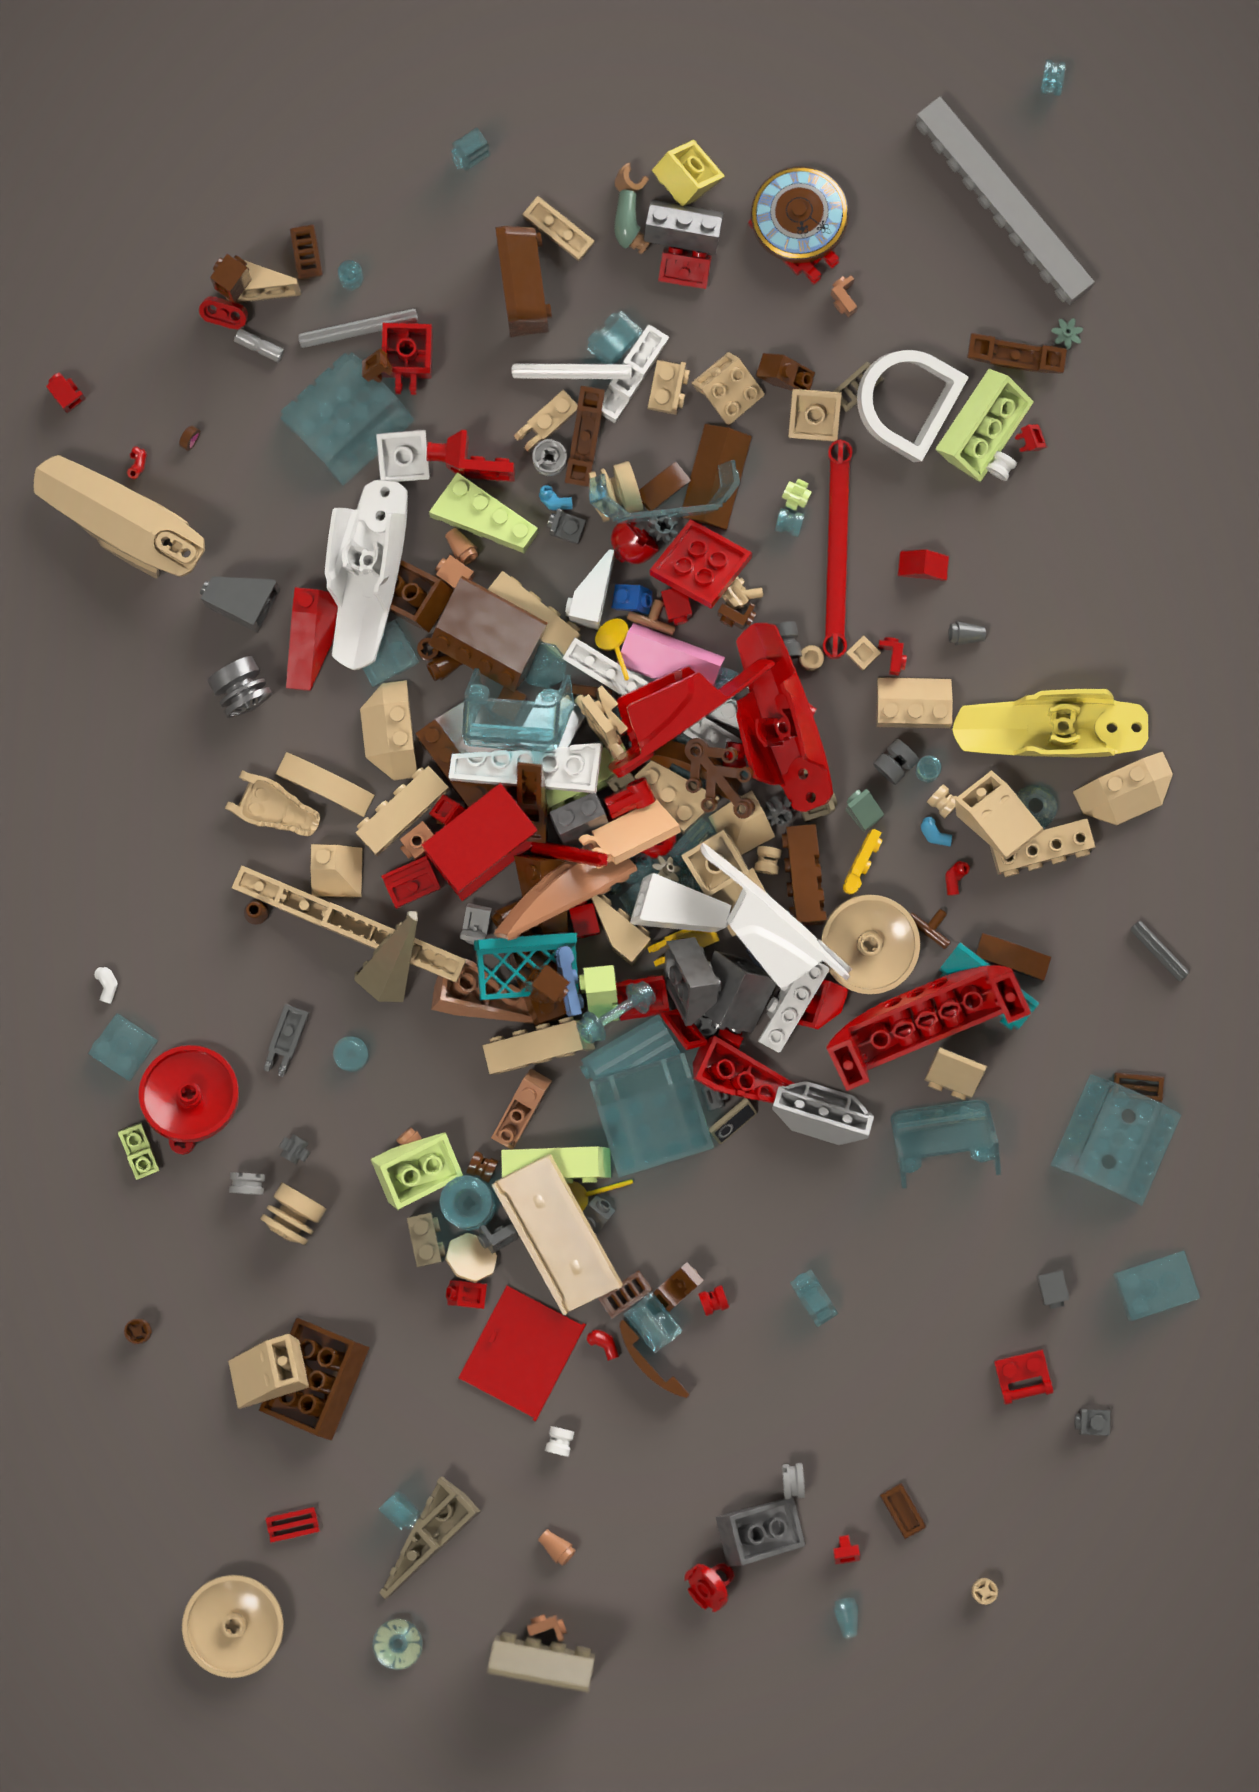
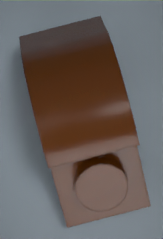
[648,1262,704,1316]

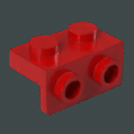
[615,975,670,1021]

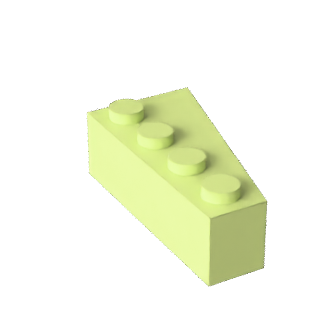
[501,1146,611,1183]

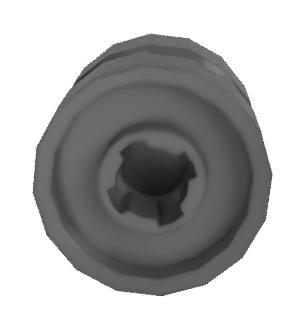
[773,621,802,660]
[873,739,919,785]

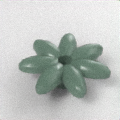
[1051,318,1083,349]

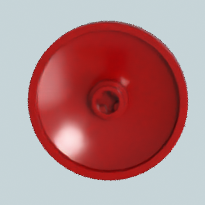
[139,1045,239,1143]

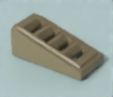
[833,361,885,412]

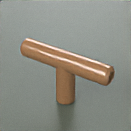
[627,599,675,636]

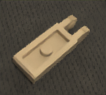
[514,390,578,452]

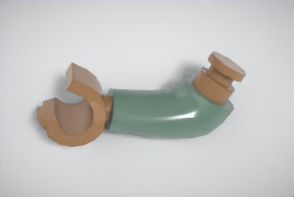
[614,163,650,254]

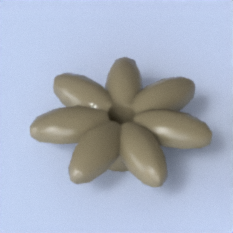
[652,855,680,882]

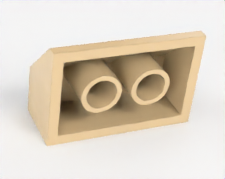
[876,678,953,728]

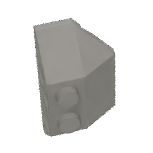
[772,1081,874,1145]

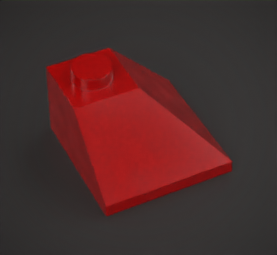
[797,980,849,1030]

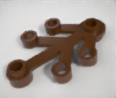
[685,738,755,819]

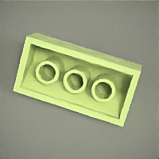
[936,369,1034,482]

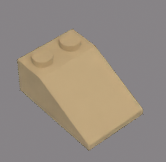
[226,261,301,303]
[924,1048,987,1101]

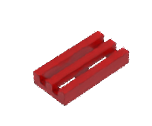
[265,1507,320,1543]

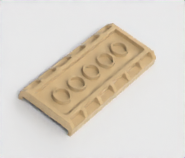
[492,1154,623,1315]

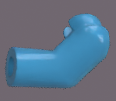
[539,485,572,510]

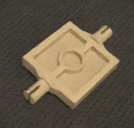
[574,694,627,760]

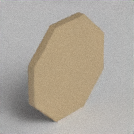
[445,1233,497,1283]

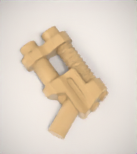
[722,576,763,610]

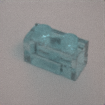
[623,1291,683,1353]

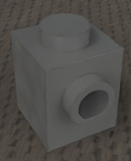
[1036,1270,1070,1309]

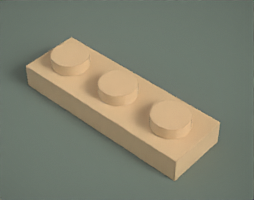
[522,196,594,261]

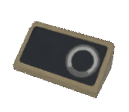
[708,1098,757,1144]

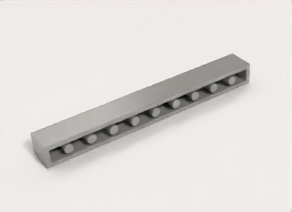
[916,96,1094,305]

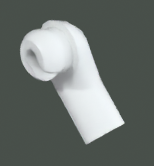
[94,967,118,1004]

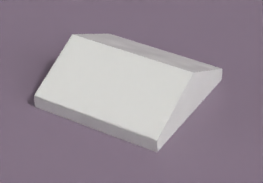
[376,430,430,482]

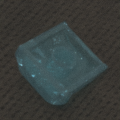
[88,1013,158,1081]

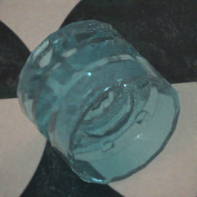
[440,1175,496,1231]

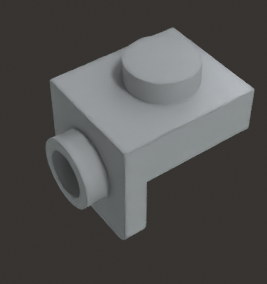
[460,903,492,944]

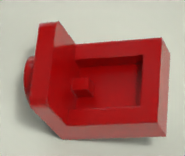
[878,637,907,676]

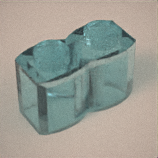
[450,127,490,171]
[588,311,643,364]

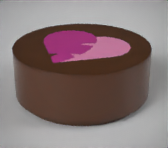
[179,425,200,451]

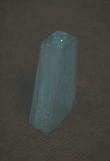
[580,1015,683,1082]

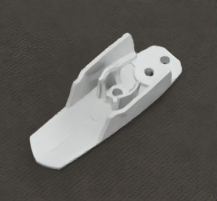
[325,480,408,670]
[700,843,852,988]

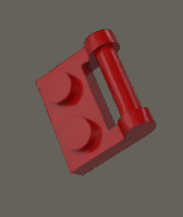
[994,1349,1054,1405]

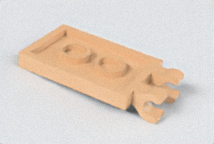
[579,799,681,869]

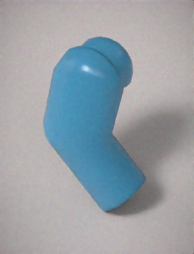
[921,817,952,847]

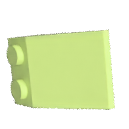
[371,1132,463,1210]

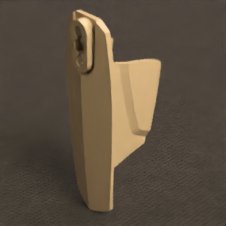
[34,455,205,579]

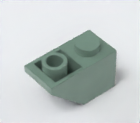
[845,789,884,833]

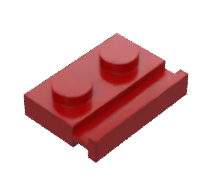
[381,856,441,909]

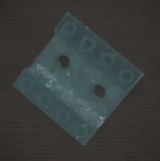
[1051,1074,1181,1206]

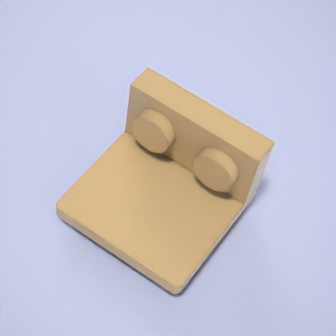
[692,352,764,425]

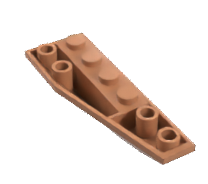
[494,858,637,940]

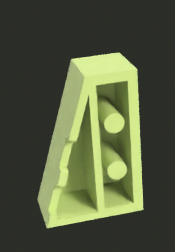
[579,965,619,1024]

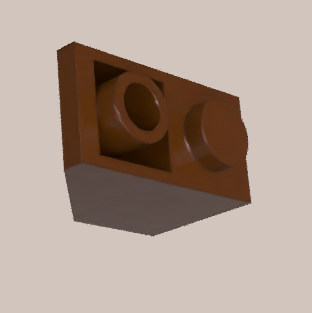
[756,353,815,391]

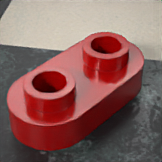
[199,296,248,329]

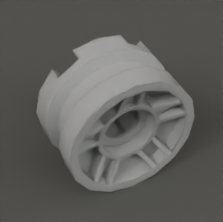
[533,439,567,476]
[229,1173,265,1195]
[782,1463,805,1499]

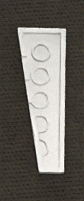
[449,743,602,793]

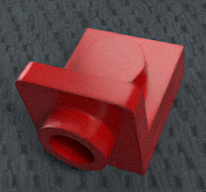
[446,1280,487,1309]

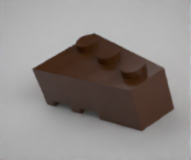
[514,853,568,935]

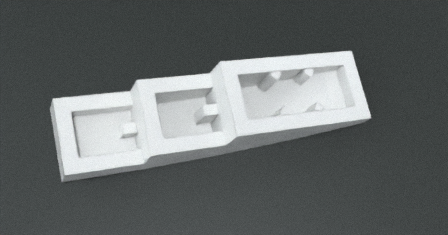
[602,324,669,423]

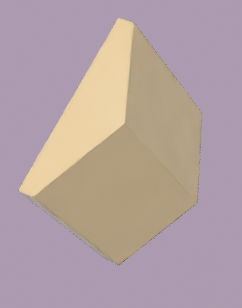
[789,389,841,441]

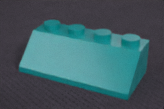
[939,942,1039,1030]

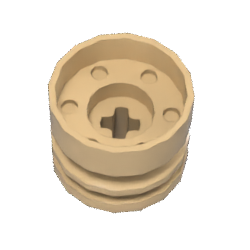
[589,461,643,522]
[260,1183,326,1245]

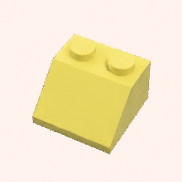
[652,140,725,207]

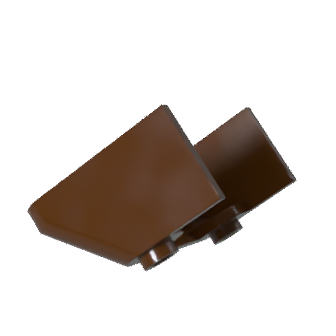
[495,226,552,337]

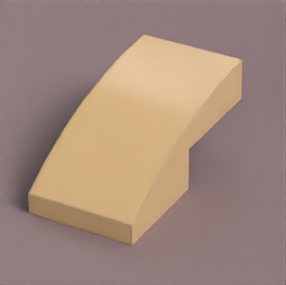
[596,685,628,738]

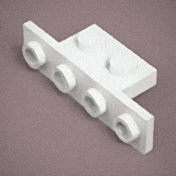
[758,962,829,1052]

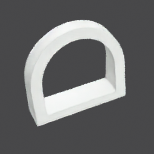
[857,350,969,462]

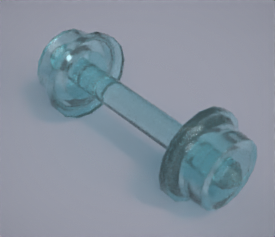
[576,981,656,1044]

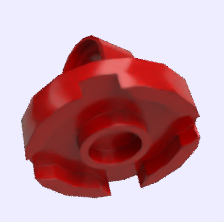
[684,1563,734,1612]

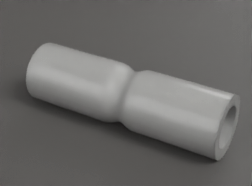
[234,328,284,362]

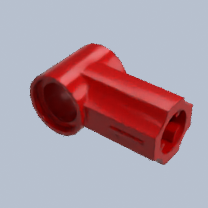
[603,777,656,819]

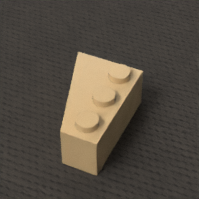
[634,761,720,834]

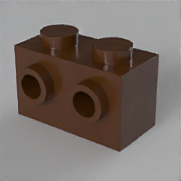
[210,254,252,303]
[522,964,570,1004]

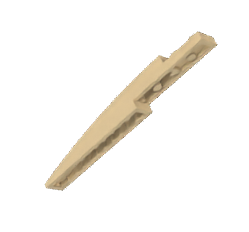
[232,866,466,983]

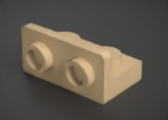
[648,360,690,415]

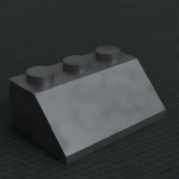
[644,200,724,255]
[663,937,721,1026]

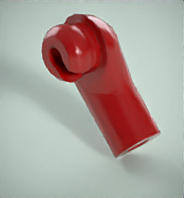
[127,446,147,479]
[945,861,970,896]
[587,1330,619,1361]

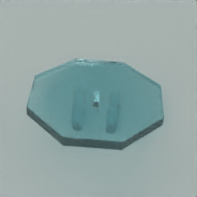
[525,642,567,689]

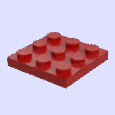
[650,519,752,609]

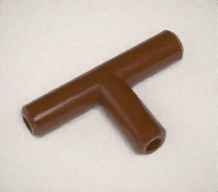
[910,909,950,949]

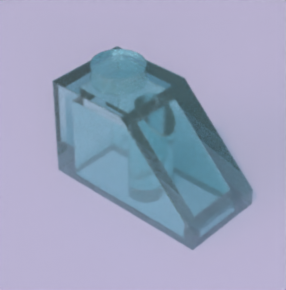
[379,1490,420,1530]

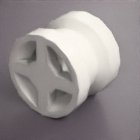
[986,451,1017,481]

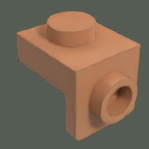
[831,276,857,318]
[527,1614,567,1642]

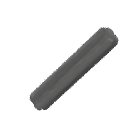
[1131,921,1189,981]

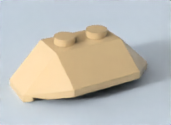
[360,680,417,781]
[1073,752,1173,826]

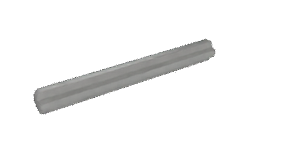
[299,309,418,348]

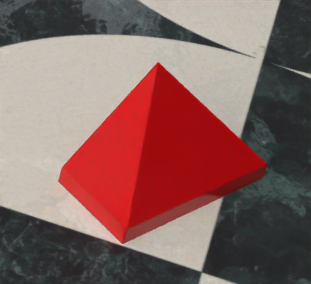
[661,1009,707,1050]

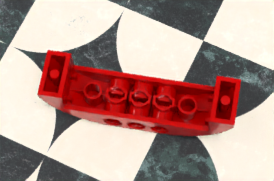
[827,965,1031,1091]

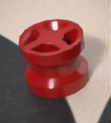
[169,1139,196,1155]

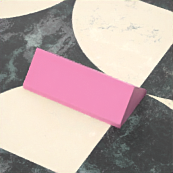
[617,623,725,686]

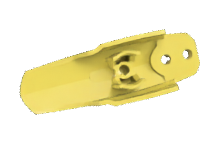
[952,689,1148,757]

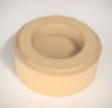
[799,645,824,671]

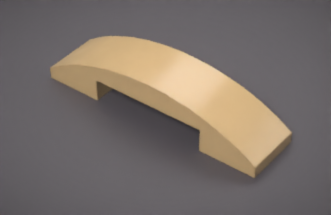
[276,752,375,817]

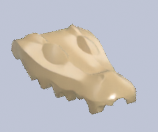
[225,770,320,837]

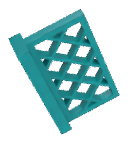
[474,933,579,1000]

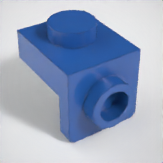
[612,584,653,614]

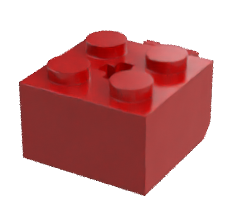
[382,323,433,395]

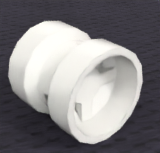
[545,1426,575,1457]

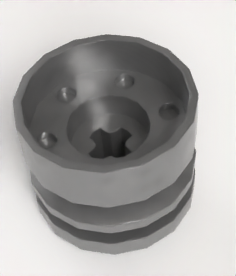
[207,656,272,718]

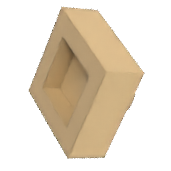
[846,636,881,671]

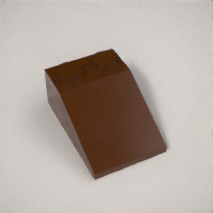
[389,560,453,633]

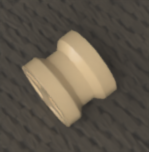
[971,1578,998,1604]

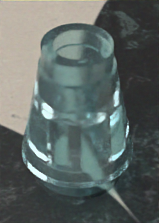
[833,1598,858,1637]

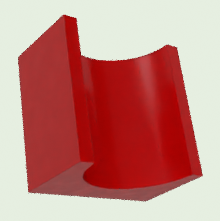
[421,783,538,902]

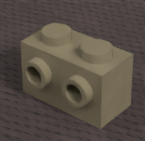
[407,1213,446,1268]

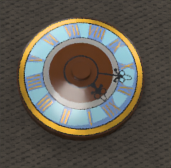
[751,167,849,263]

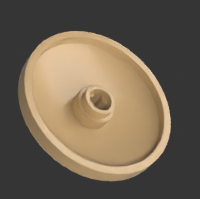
[821,895,920,994]
[182,1575,284,1678]

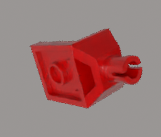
[426,430,515,482]

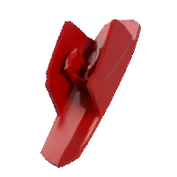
[736,623,833,812]
[608,659,776,778]

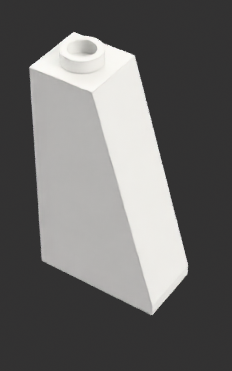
[630,873,732,933]

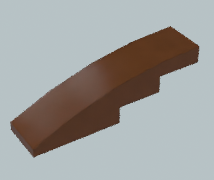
[517,762,548,843]

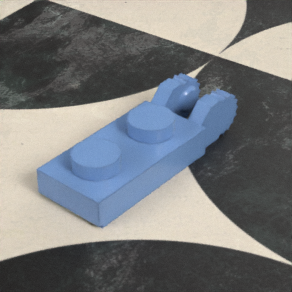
[555,946,584,1016]

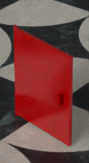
[458,1286,586,1422]

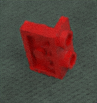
[658,246,712,289]

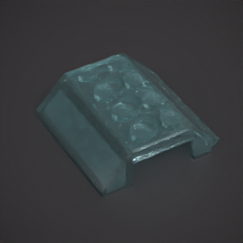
[280,353,415,486]

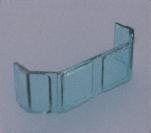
[589,460,740,524]

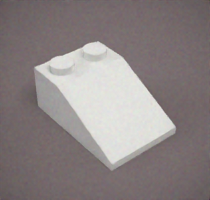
[565,549,614,630]

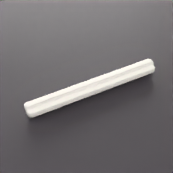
[512,364,632,379]

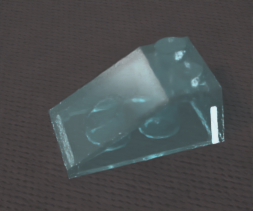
[1113,1251,1200,1321]

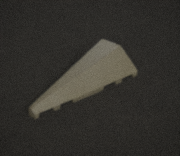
[354,911,417,1002]
[380,1477,481,1599]

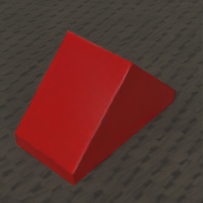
[898,549,949,581]

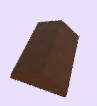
[680,424,752,530]

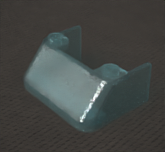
[462,668,574,752]
[890,1100,1001,1189]

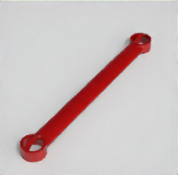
[822,440,853,659]

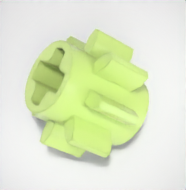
[782,479,812,511]

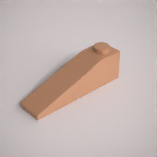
[431,959,533,1023]

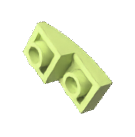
[118,1122,159,1180]

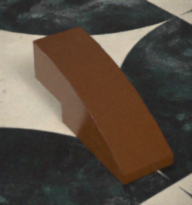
[975,933,1051,981]

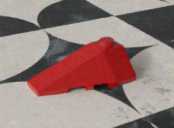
[286,587,338,691]
[693,1035,795,1104]

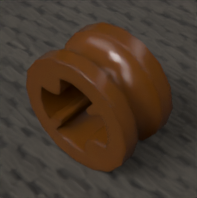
[417,638,439,661]

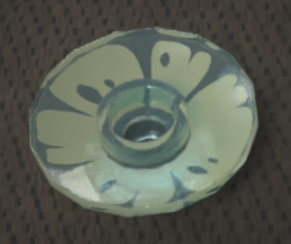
[373,1619,423,1670]

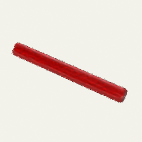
[530,842,609,867]

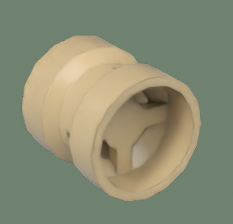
[927,784,957,819]
[754,846,782,875]

